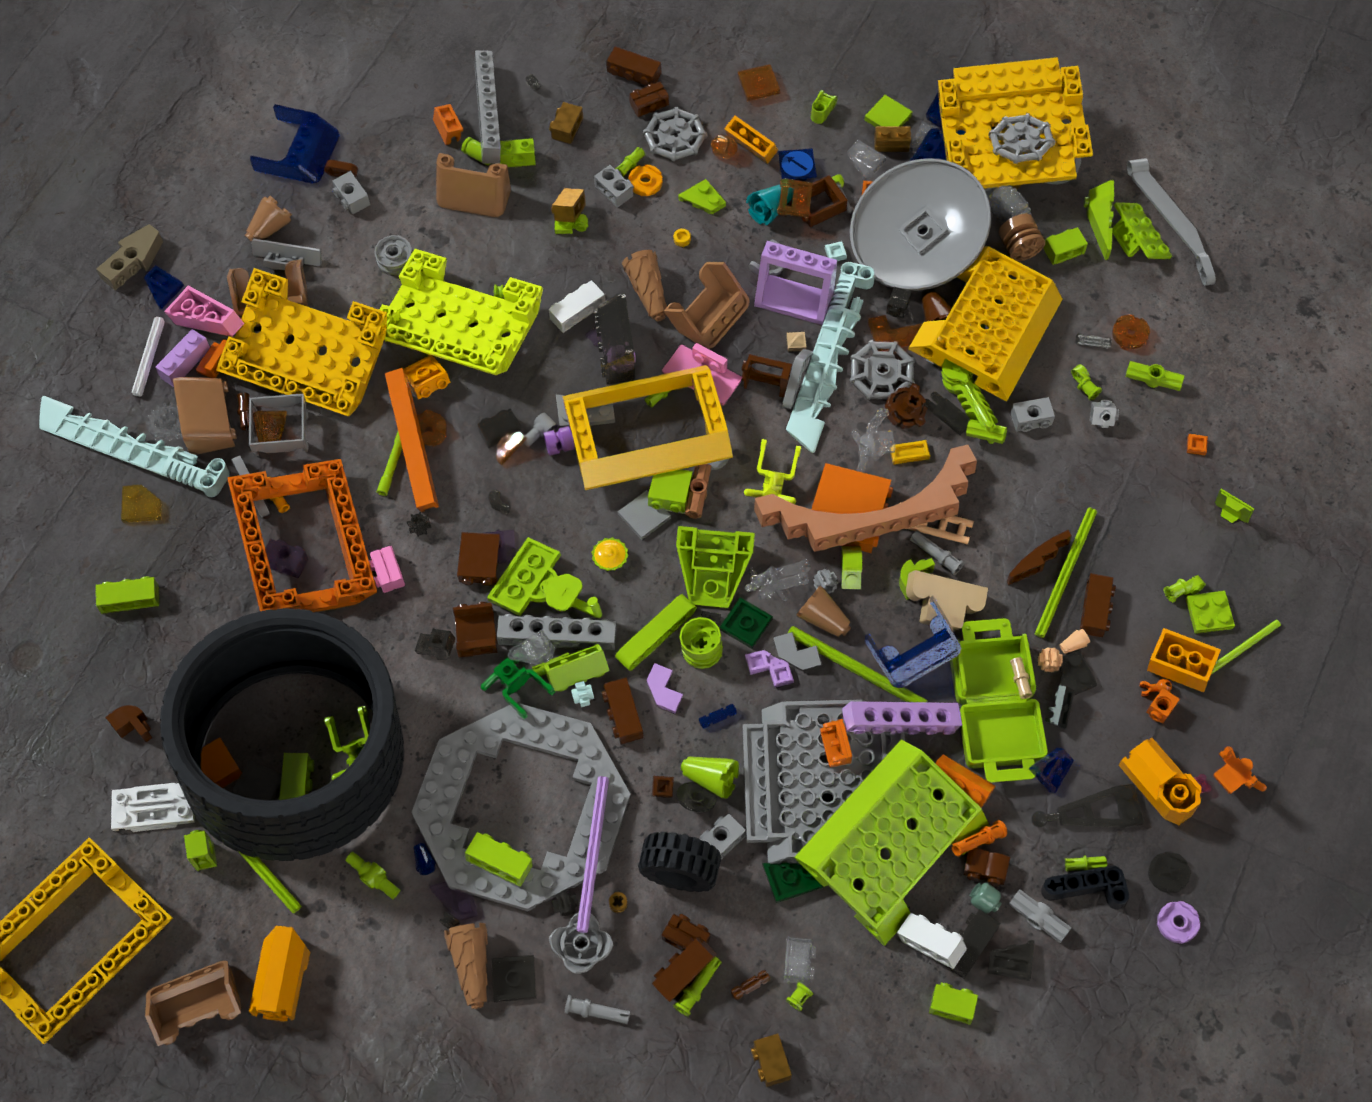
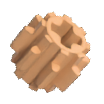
[1038,648,1063,672]

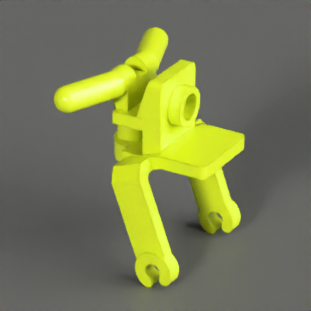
[744,439,801,504]

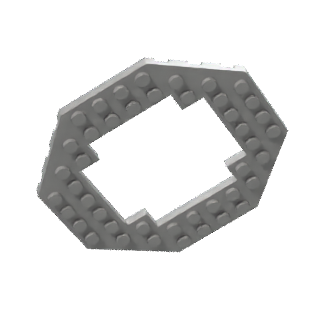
[411,703,631,911]

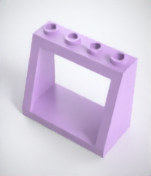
[754,241,837,325]

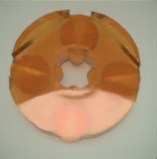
[1112,314,1150,350]
[417,410,447,447]

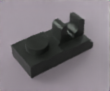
[1045,685,1075,729]

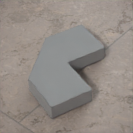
[774,632,822,670]

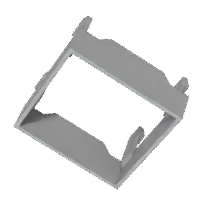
[249,394,308,456]

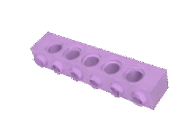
[842,701,962,735]

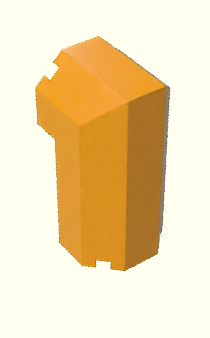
[1118,738,1201,825]
[249,926,310,1022]

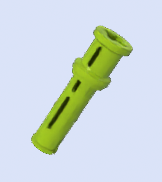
[673,957,722,1017]

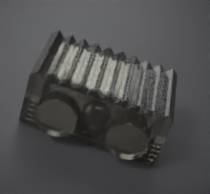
[477,409,522,449]

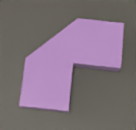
[745,650,794,688]
[647,663,683,714]

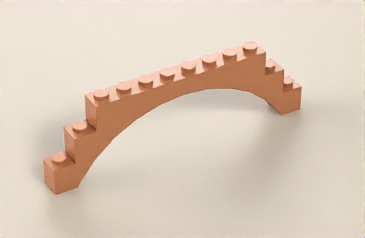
[754,445,977,552]

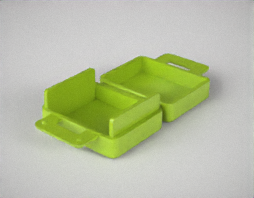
[949,618,1048,783]

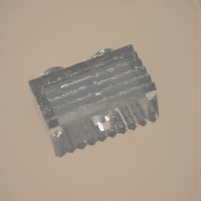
[783,937,816,985]

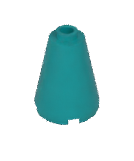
[746,183,794,225]

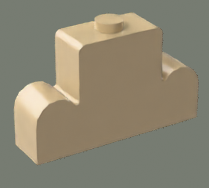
[906,570,988,631]

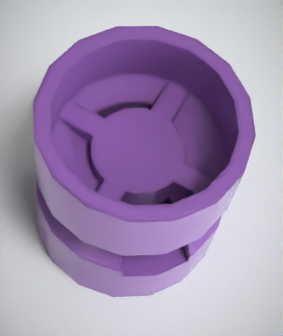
[543,426,575,456]

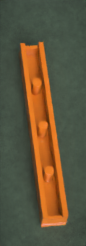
[385,368,439,513]

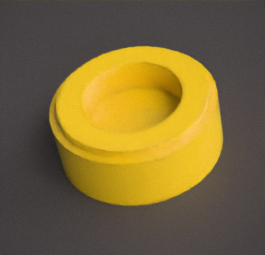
[673,229,691,247]

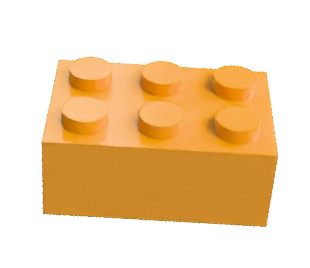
[1147,628,1221,693]

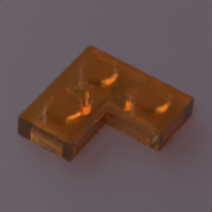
[868,315,913,351]

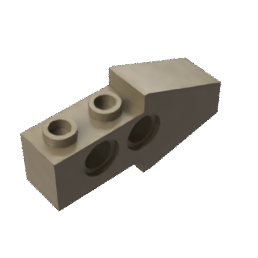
[96,224,163,290]

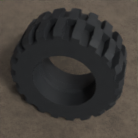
[638,832,722,892]

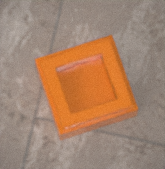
[1187,434,1208,455]

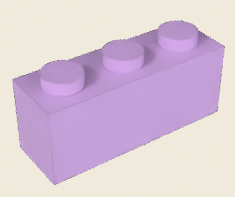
[155,329,210,387]

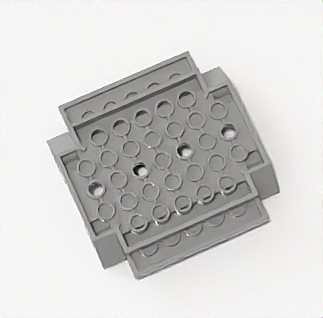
[743,700,912,864]

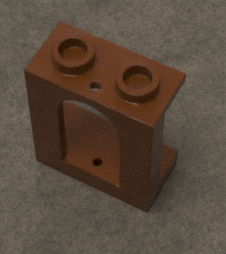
[741,354,792,398]

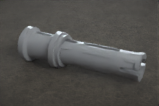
[910,530,964,576]
[564,995,630,1024]

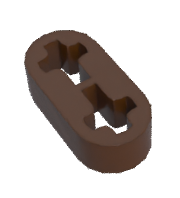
[324,160,358,178]

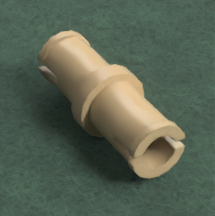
[1010,657,1033,699]

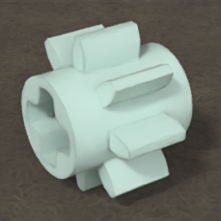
[571,681,594,707]

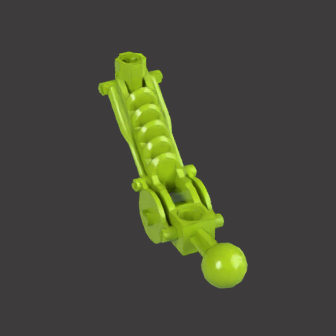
[941,324,1007,444]

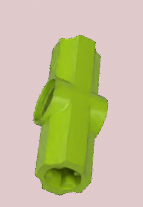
[1125,361,1184,391]

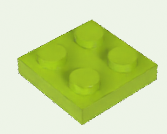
[1186,591,1235,634]

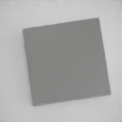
[618,490,671,540]

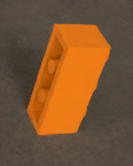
[936,754,996,808]

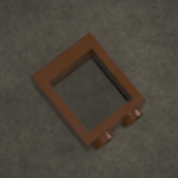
[792,175,848,227]

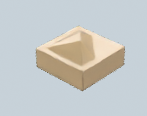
[786,332,806,352]

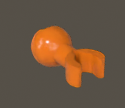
[1139,679,1172,697]

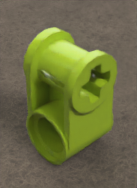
[811,90,838,124]

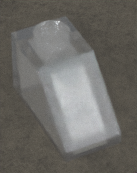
[507,630,555,665]

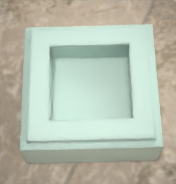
[825,241,847,261]

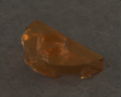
[496,433,527,465]

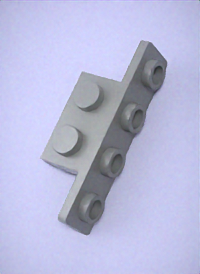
[252,239,322,270]

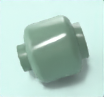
[970,883,1002,914]

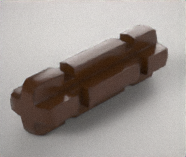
[731,970,770,1000]

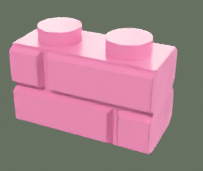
[369,546,405,593]

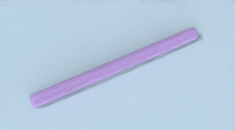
[577,776,609,933]

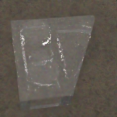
[848,140,886,181]

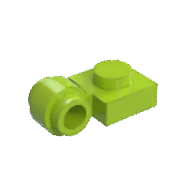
[555,214,588,234]

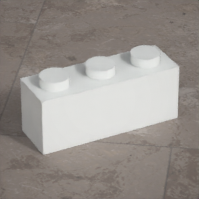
[549,280,606,333]
[897,913,967,969]

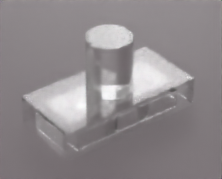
[909,122,938,157]

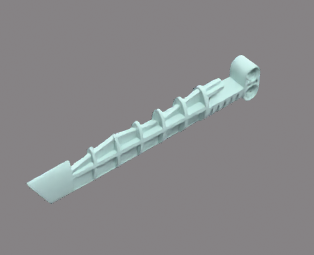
[786,262,874,453]
[39,396,230,497]

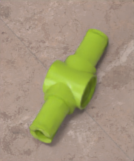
[345,852,400,900]

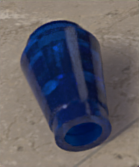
[413,843,436,875]

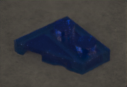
[144,265,184,309]
[1029,748,1074,793]

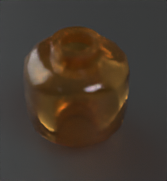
[711,134,738,159]

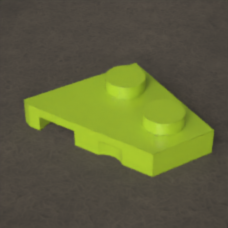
[678,179,726,215]

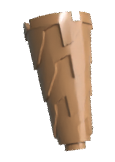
[622,250,667,321]
[444,923,488,1009]

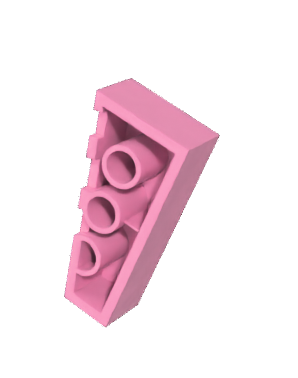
[164,285,244,337]

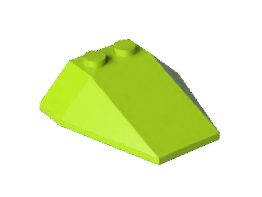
[676,526,755,608]

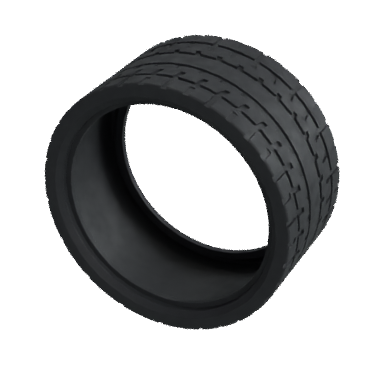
[160,608,404,861]

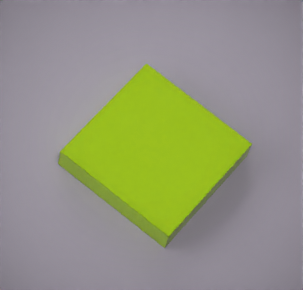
[864,95,913,127]

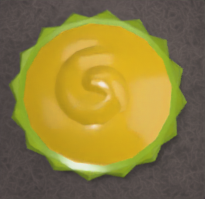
[591,537,629,571]

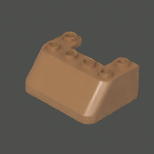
[227,259,309,327]
[664,262,749,349]
[145,961,241,1046]

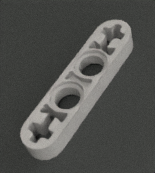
[231,455,270,518]

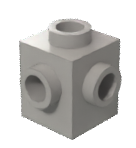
[1089,400,1119,428]

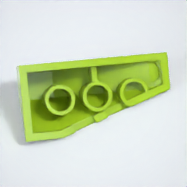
[1084,180,1114,260]

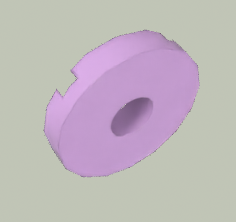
[1157,901,1200,944]

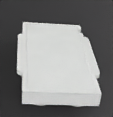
[111,783,195,832]

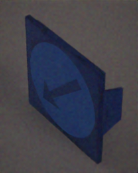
[778,148,817,183]

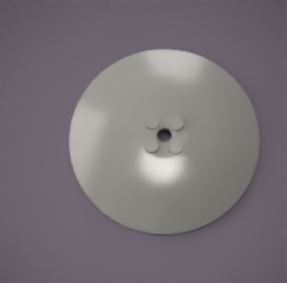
[850,158,991,291]

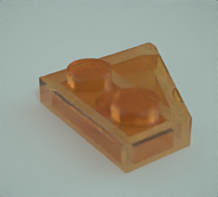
[253,411,287,442]

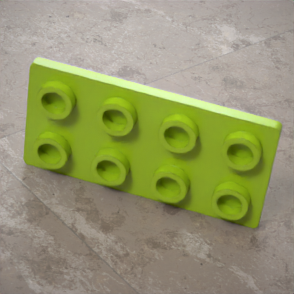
[1112,202,1172,259]

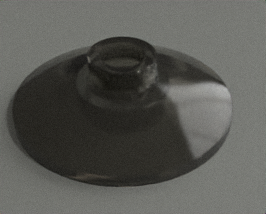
[676,782,717,813]

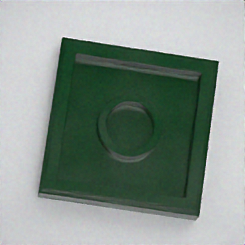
[719,597,773,649]

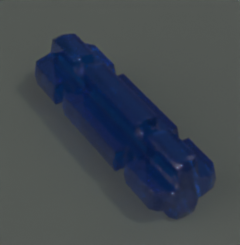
[699,704,737,729]

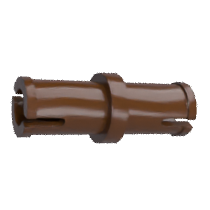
[237,392,250,431]

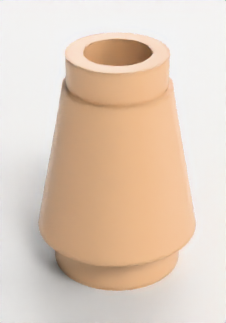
[1059,629,1090,655]

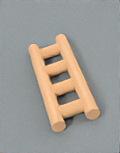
[899,502,974,544]

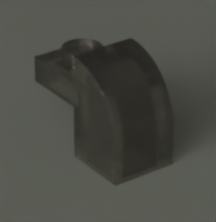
[415,629,455,660]

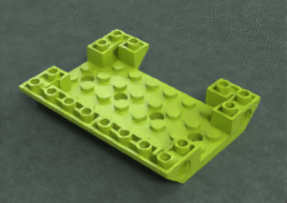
[794,740,990,946]

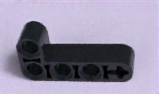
[1041,866,1129,910]

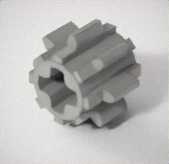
[813,569,838,593]

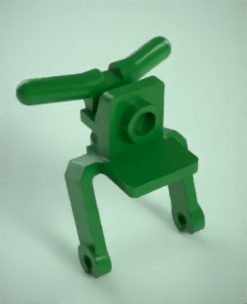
[481,653,555,719]

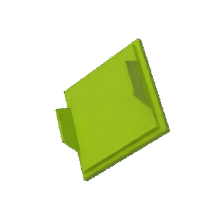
[1215,489,1254,523]

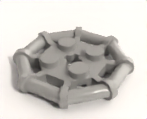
[643,107,707,161]
[988,113,1055,164]
[849,340,915,401]

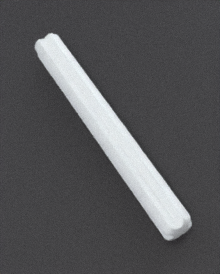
[132,317,165,397]

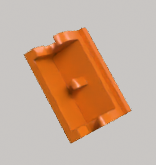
[433,104,463,145]
[820,719,852,768]

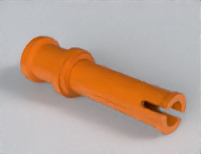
[951,820,1008,856]

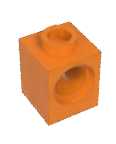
[1146,688,1180,724]

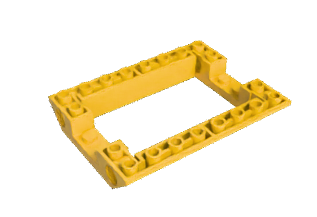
[562,365,733,490]
[0,837,173,1044]

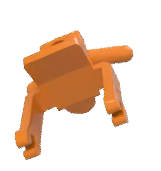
[1213,746,1267,794]

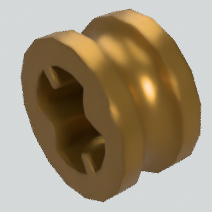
[609,892,628,913]

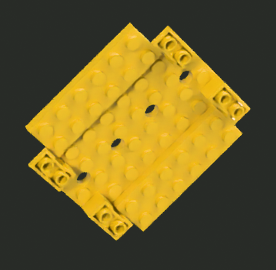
[938,57,1093,189]

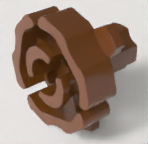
[884,383,927,429]

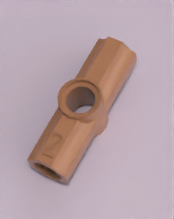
[685,463,712,519]

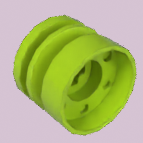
[679,617,723,669]

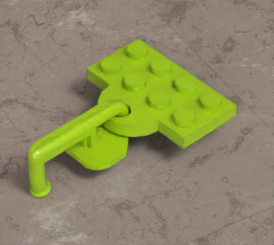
[487,537,602,619]

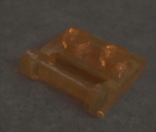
[777,179,812,218]

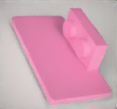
[662,343,742,406]

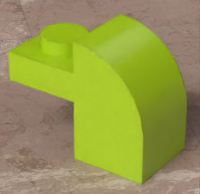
[841,546,862,589]
[899,558,935,600]

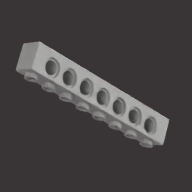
[474,50,501,163]

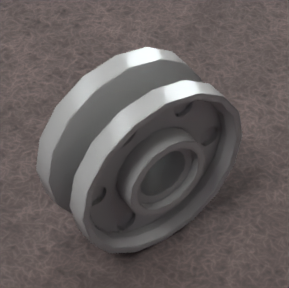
[374,235,412,275]

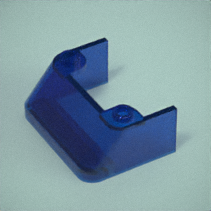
[865,595,961,688]

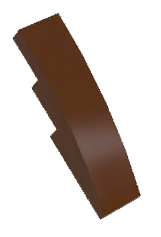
[1007,530,1072,585]

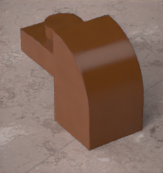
[105,705,152,742]

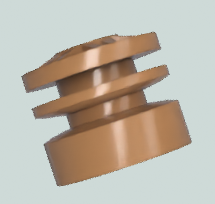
[999,214,1045,261]

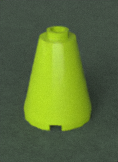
[681,756,739,799]

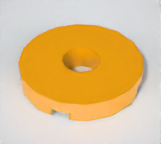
[628,165,663,196]

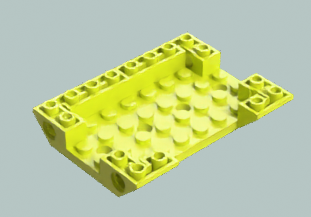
[379,249,543,375]

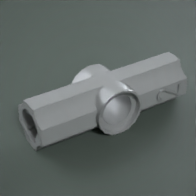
[1009,889,1071,943]

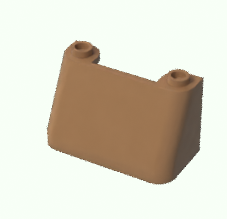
[436,153,511,217]
[173,377,237,455]

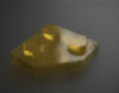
[121,485,162,523]

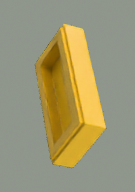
[889,440,930,465]

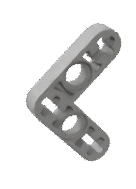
[782,349,813,409]

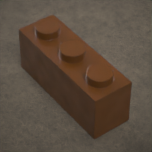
[606,46,661,86]
[1080,573,1116,638]
[601,677,644,745]
[652,936,718,1002]

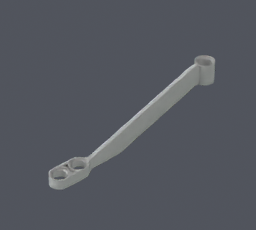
[1127,158,1216,286]

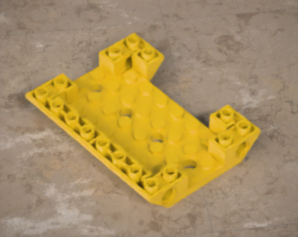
[908,246,1063,402]
[216,268,387,417]

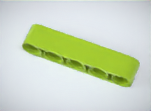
[615,594,697,671]

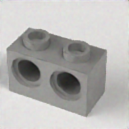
[594,165,633,208]

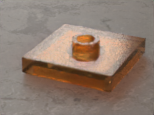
[738,64,780,101]

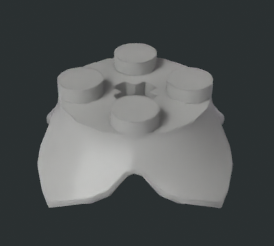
[549,912,613,974]

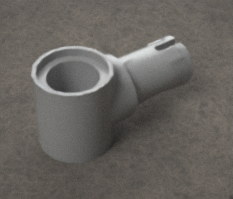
[521,413,558,447]

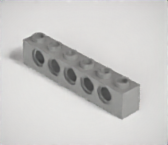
[497,614,617,650]

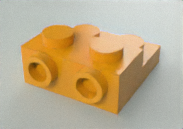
[403,355,451,400]

